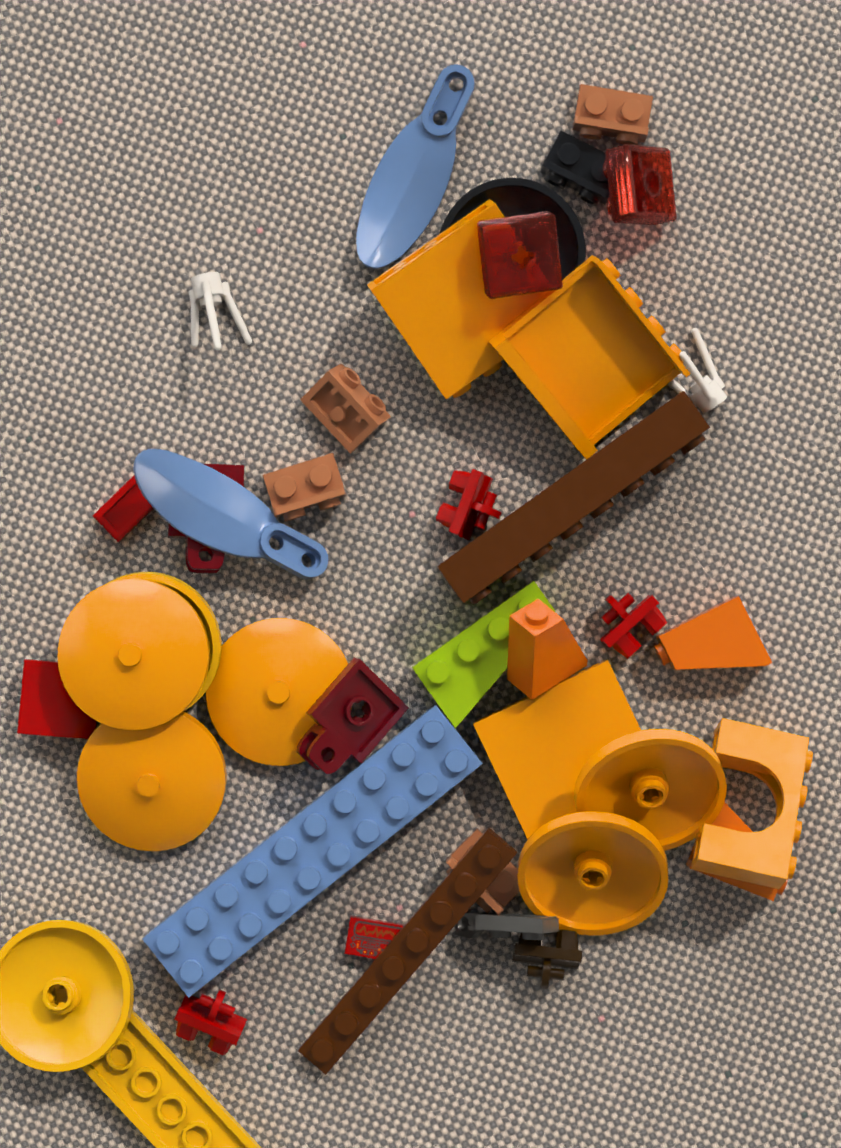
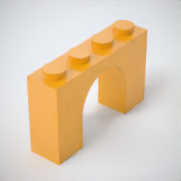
[691,718,813,889]

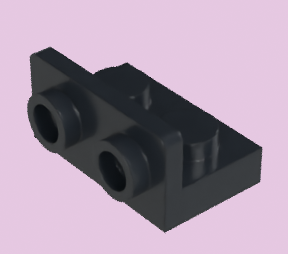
[540,131,627,206]

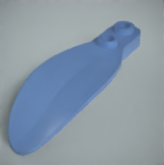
[356,64,475,269]
[133,449,328,579]

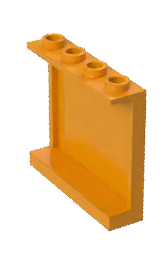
[367,199,552,399]
[489,255,690,460]
[472,660,641,840]

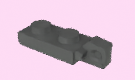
[455,912,559,940]

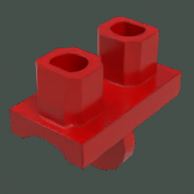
[436,469,502,540]
[600,593,667,659]
[174,989,247,1056]

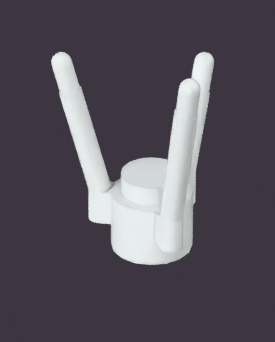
[188,272,252,351]
[667,328,727,414]

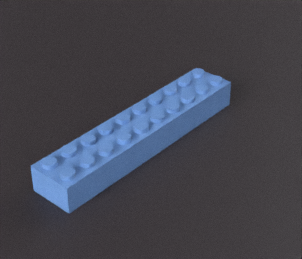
[142,704,483,998]

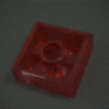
[603,144,677,225]
[477,211,563,299]

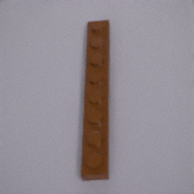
[298,827,517,1075]

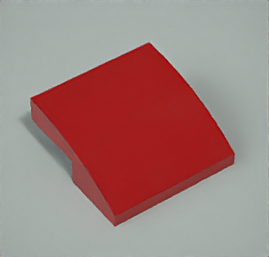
[17,659,97,739]

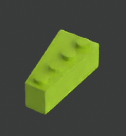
[412,581,556,729]

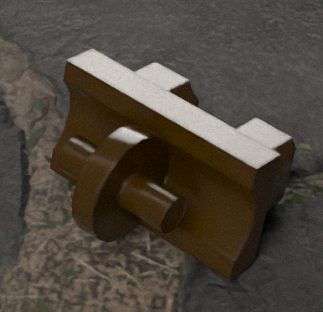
[512,930,583,989]

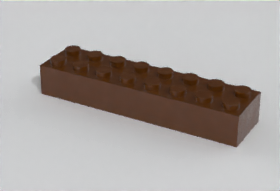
[437,391,710,605]

